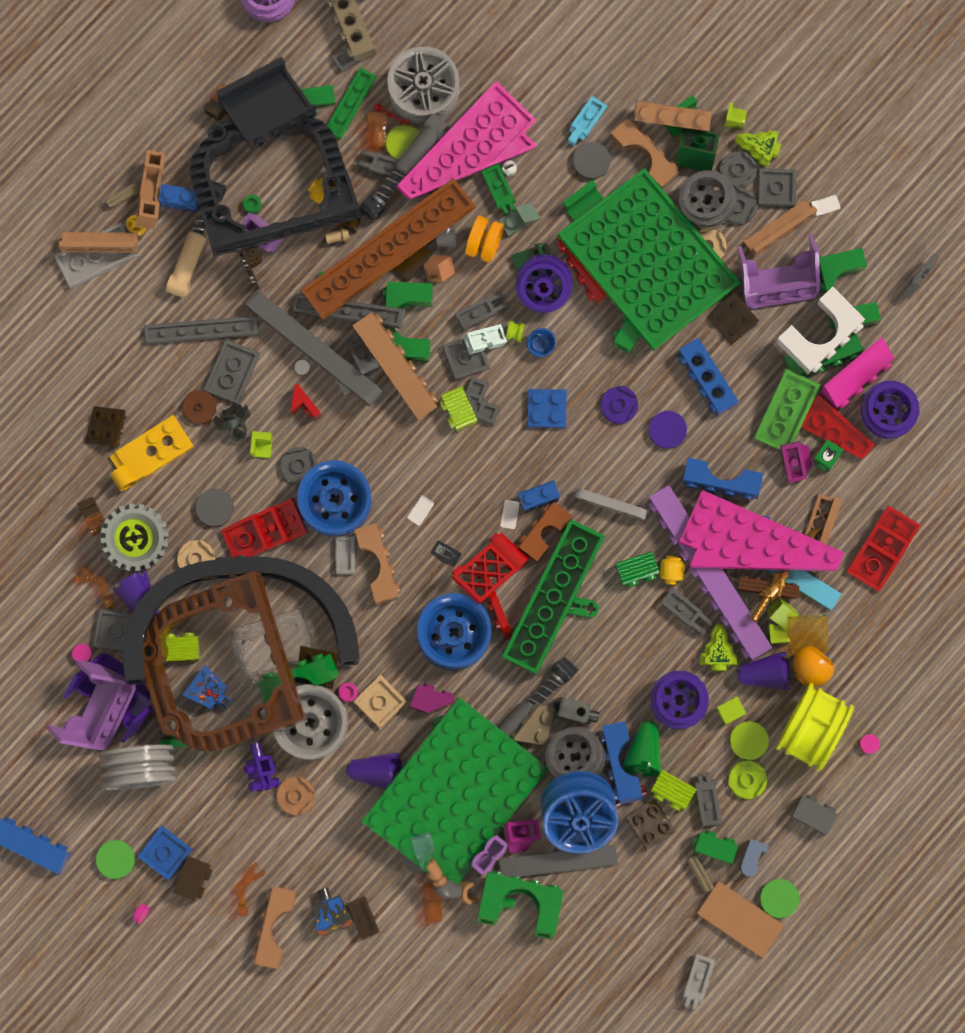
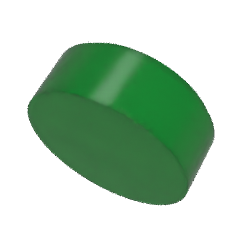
[242,195,262,214]

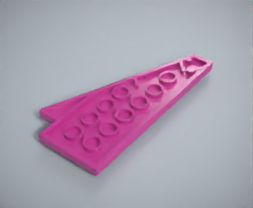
[396,81,537,200]
[679,490,845,571]

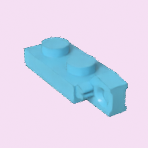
[568,96,607,146]

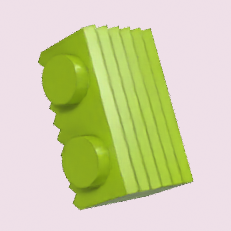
[439,386,478,432]
[164,633,200,663]
[651,770,696,811]

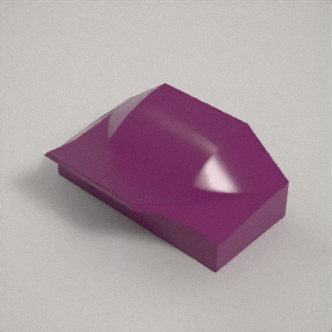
[780,441,812,483]
[503,820,541,853]

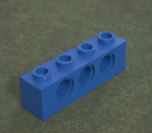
[677,338,739,417]

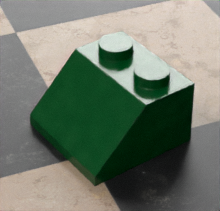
[675,127,720,171]

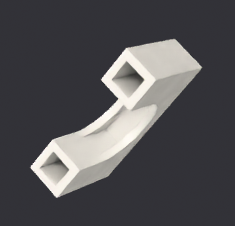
[776,287,865,375]

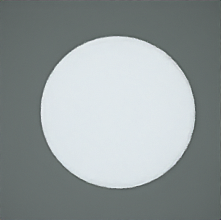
[295,360,310,375]

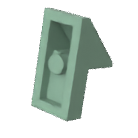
[499,203,541,238]

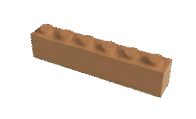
[353,311,438,420]

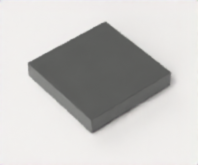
[757,168,797,208]
[442,335,491,381]

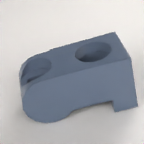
[740,839,769,877]

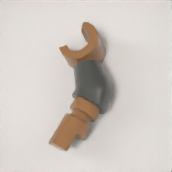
[426,858,479,905]

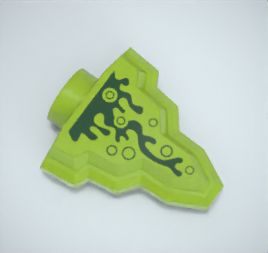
[735,130,781,167]
[699,624,738,672]

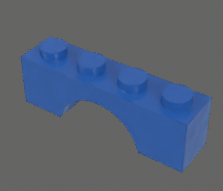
[682,458,764,501]
[600,721,643,805]

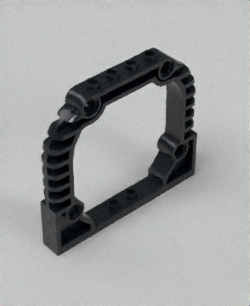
[190,118,361,257]

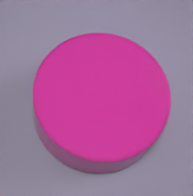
[72,644,92,662]
[338,683,358,702]
[860,734,880,754]
[132,903,150,924]

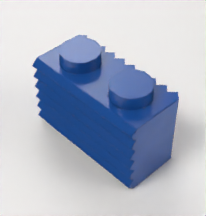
[158,184,199,213]
[518,480,560,513]

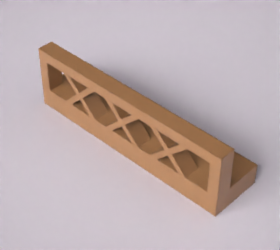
[743,200,818,258]
[59,232,138,253]
[805,494,842,573]

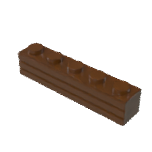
[737,575,800,599]

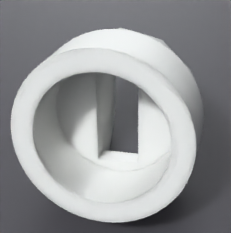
[502,161,517,177]

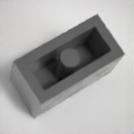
[791,794,838,836]

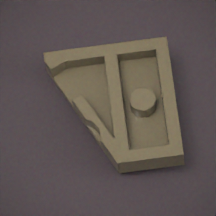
[511,704,556,745]

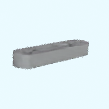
[573,488,648,521]

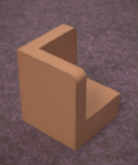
[423,255,455,282]

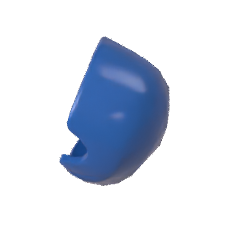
[526,328,556,357]

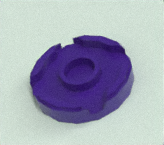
[600,386,639,424]
[649,411,687,449]

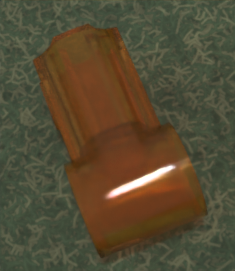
[368,111,387,149]
[423,883,443,922]

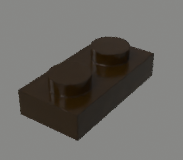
[347,896,380,940]

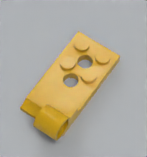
[109,415,194,492]

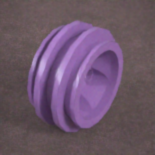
[241,0,295,22]

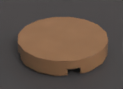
[276,777,316,816]

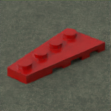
[801,394,875,459]
[474,558,512,641]

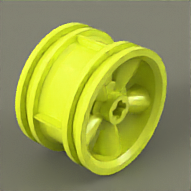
[776,683,854,772]

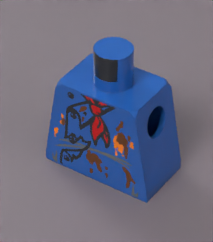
[183,665,232,710]

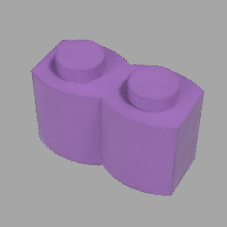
[472,836,508,875]

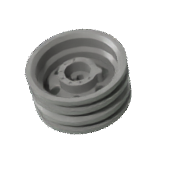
[387,46,460,126]
[273,684,348,760]
[98,745,176,790]

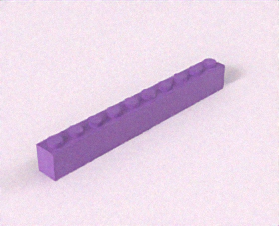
[648,485,772,662]

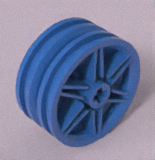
[297,460,372,537]
[417,593,491,671]
[541,771,618,853]

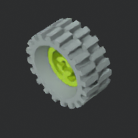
[99,504,169,572]

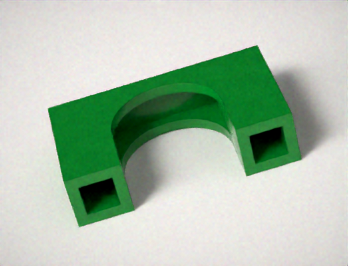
[819,248,881,334]
[383,282,433,362]
[476,871,564,940]

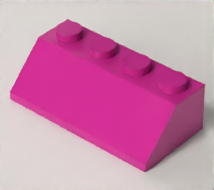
[820,337,894,410]

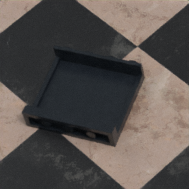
[216,57,317,150]

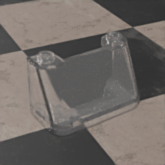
[230,608,316,684]

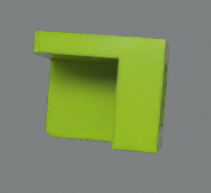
[724,103,747,130]
[250,431,273,458]
[766,597,799,630]
[767,624,790,646]
[716,696,746,726]

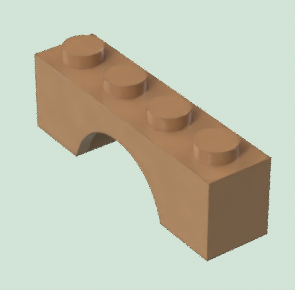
[633,100,712,131]
[610,118,678,189]
[136,150,165,229]
[354,523,401,605]
[252,886,297,969]

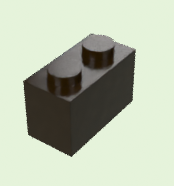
[173,856,213,902]

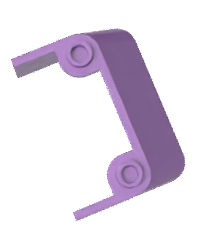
[737,234,820,308]
[46,660,135,750]

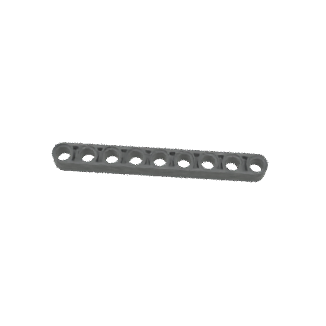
[243,290,383,406]

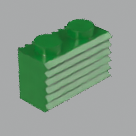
[615,551,660,588]

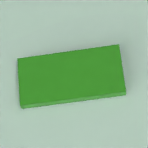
[754,369,821,450]

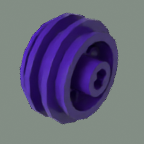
[515,254,573,313]
[861,381,920,439]
[650,671,709,730]

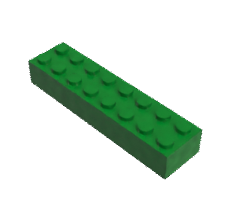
[502,519,605,676]

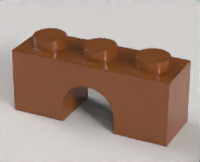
[519,502,572,564]

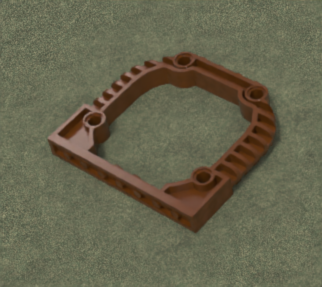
[143,571,307,752]

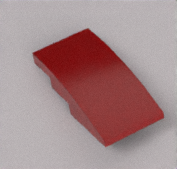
[221,498,309,558]
[847,505,921,592]

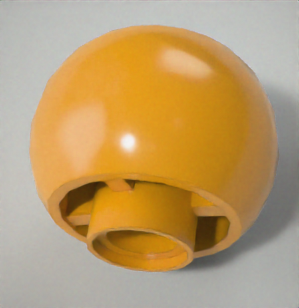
[792,646,835,687]

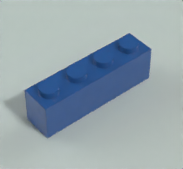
[0,816,71,874]

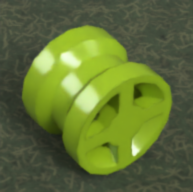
[506,321,525,343]

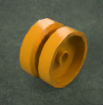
[465,215,504,263]

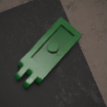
[481,164,516,215]

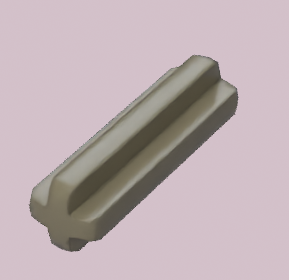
[106,183,140,209]
[687,855,714,893]

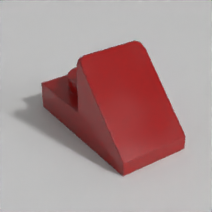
[291,383,322,420]

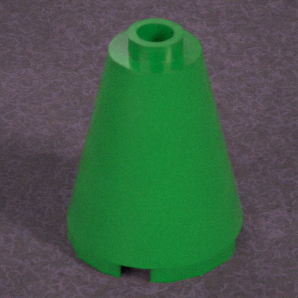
[623,720,662,777]

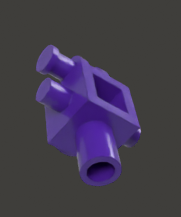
[244,742,279,792]

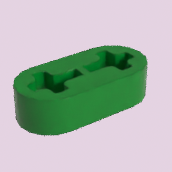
[568,597,599,618]

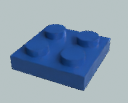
[528,389,567,428]
[138,826,193,881]

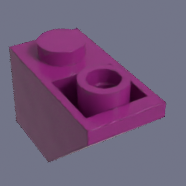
[410,683,455,715]

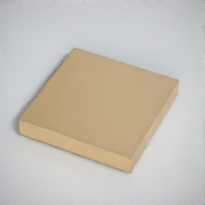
[353,674,408,729]

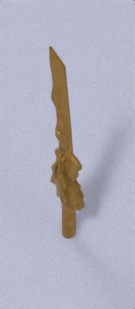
[750,527,822,623]

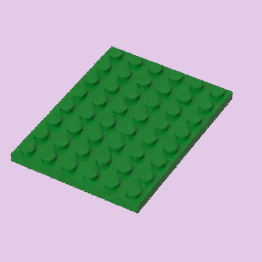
[557,168,741,351]
[361,697,548,884]

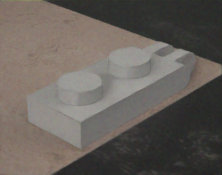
[683,954,715,1010]

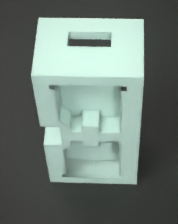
[463,324,507,355]

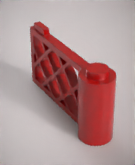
[452,533,530,605]

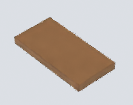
[697,881,784,958]

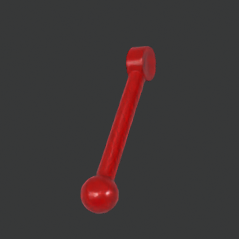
[374,103,408,125]

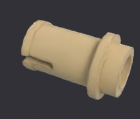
[326,228,350,245]

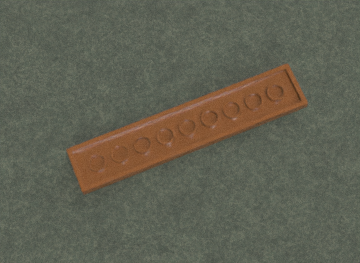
[301,178,476,320]

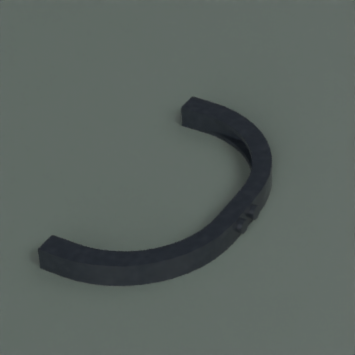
[123,555,360,685]

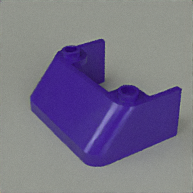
[63,653,155,743]

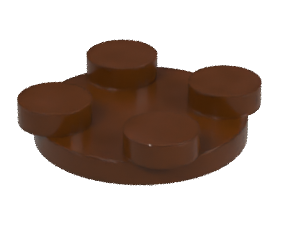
[183,390,218,426]

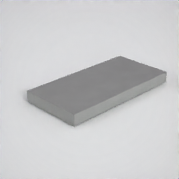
[54,223,138,289]

